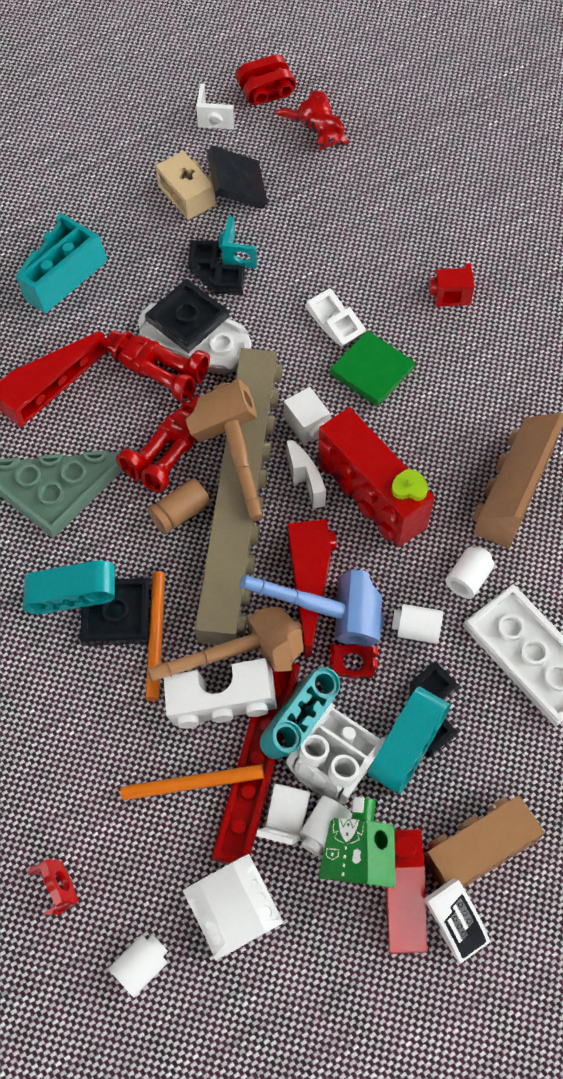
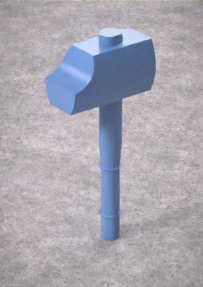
[240,569,384,646]

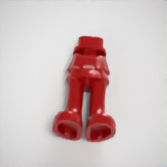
[103,330,210,403]
[116,396,198,493]

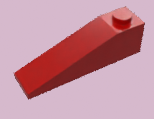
[0,331,107,428]
[288,519,337,658]

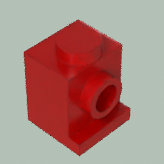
[429,263,475,307]

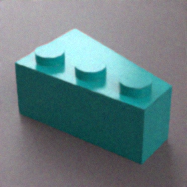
[15,212,108,314]

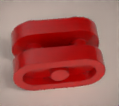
[236,55,297,105]

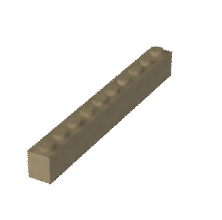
[195,348,283,645]

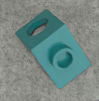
[218,216,257,269]

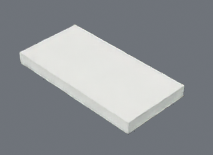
[463,584,563,727]

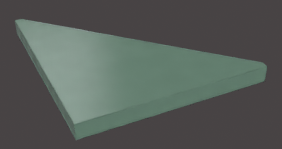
[0,448,136,538]

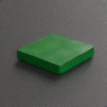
[330,331,415,407]

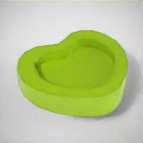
[392,469,428,501]

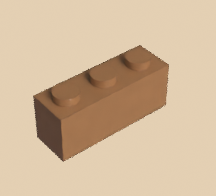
[424,795,545,888]

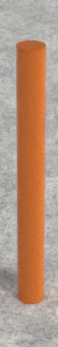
[146,571,165,701]
[120,764,264,801]

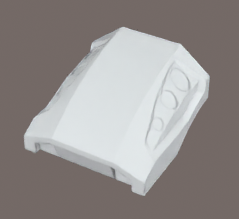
[286,703,386,804]
[183,854,284,961]

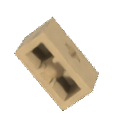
[155,151,216,220]

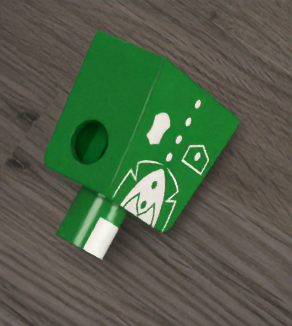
[318,797,396,888]

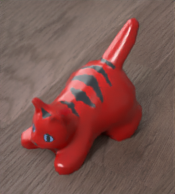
[275,90,349,151]

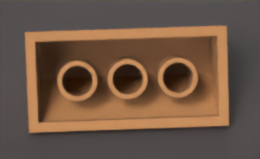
[472,412,563,549]

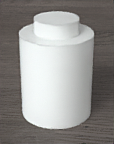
[445,547,495,599]
[392,604,443,644]
[299,796,352,856]
[108,935,168,997]

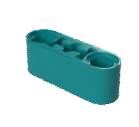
[23,560,115,614]
[260,667,340,759]
[368,686,451,794]

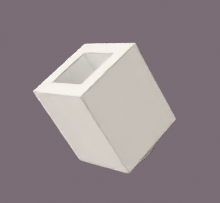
[284,387,331,444]

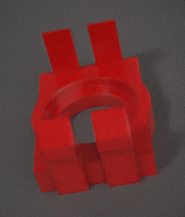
[329,643,378,679]
[28,859,79,915]

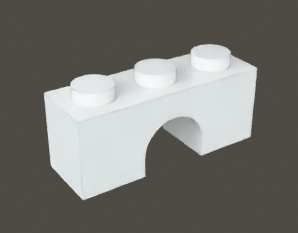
[164,658,277,729]

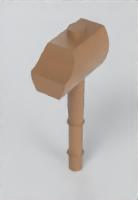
[185,379,263,521]
[147,607,304,682]

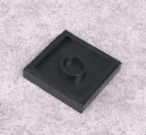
[206,145,268,209]
[145,279,230,353]
[80,578,150,646]

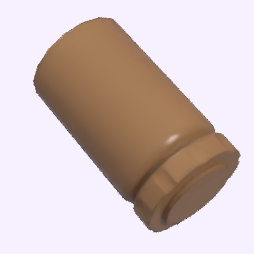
[148,478,211,535]

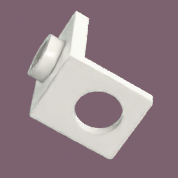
[196,83,235,130]
[256,784,311,845]

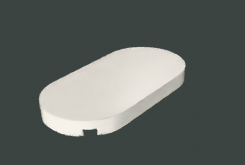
[138,303,252,374]

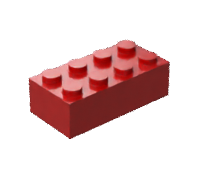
[317,407,435,548]

